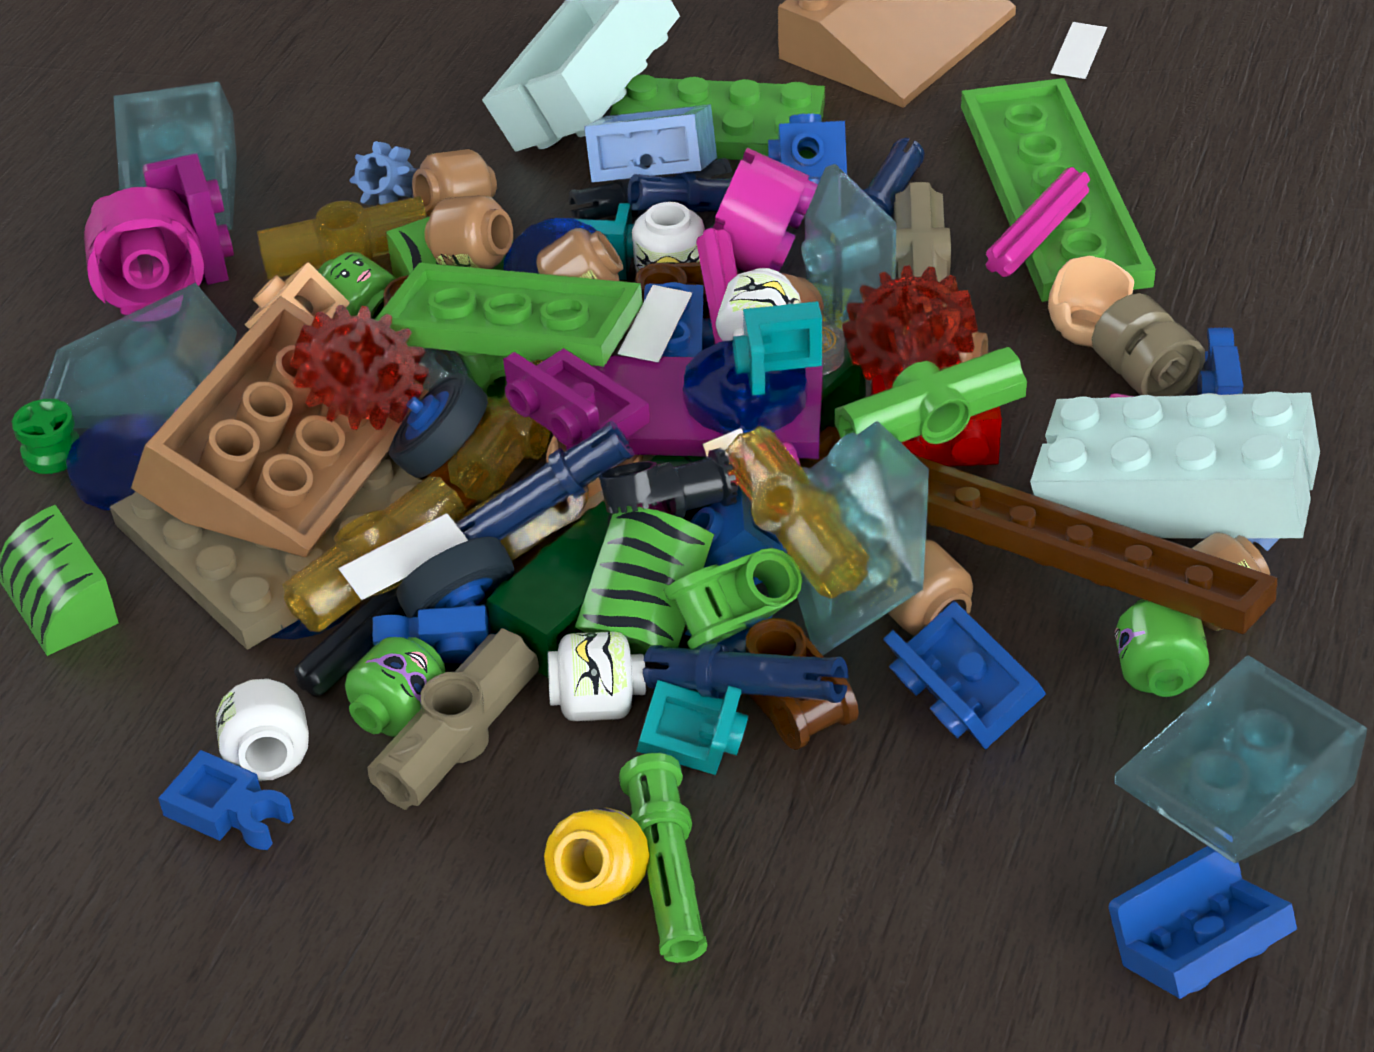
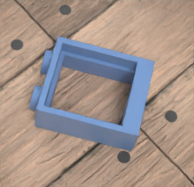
[584,104,717,182]

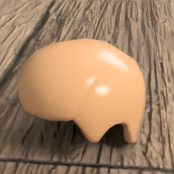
[1048,255,1134,348]

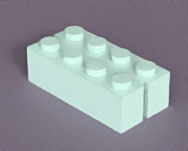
[482,0,680,152]
[1030,392,1320,538]

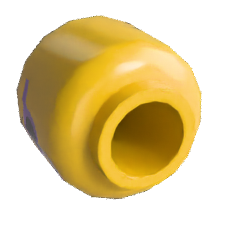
[544,807,650,907]

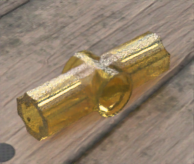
[257,196,427,280]
[448,360,550,501]
[725,426,870,599]
[282,477,466,632]

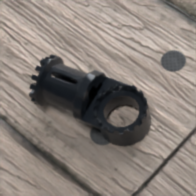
[599,448,738,518]

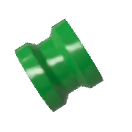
[12,399,83,474]

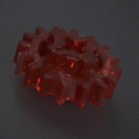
[842,265,978,389]
[290,305,429,431]

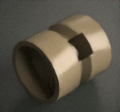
[1092,293,1205,396]

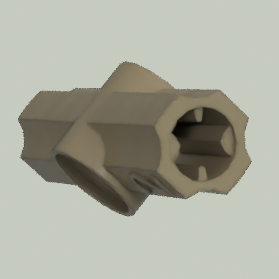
[892,182,951,326]
[367,628,539,810]

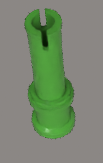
[619,753,708,963]

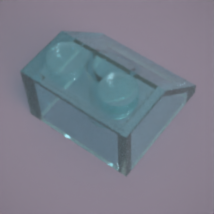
[801,164,897,338]

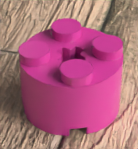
[713,148,818,272]
[84,187,204,319]

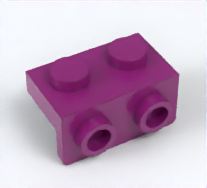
[142,153,234,285]
[503,348,651,446]

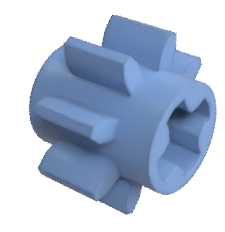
[350,141,417,211]

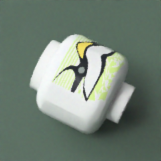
[632,202,705,273]
[716,268,801,351]
[548,632,646,721]
[216,679,309,781]

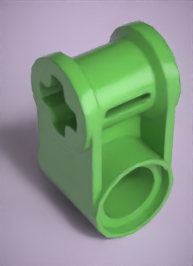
[663,548,802,650]

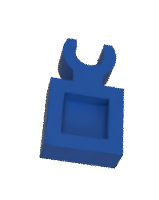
[1197,328,1243,395]
[373,605,491,664]
[158,750,294,850]

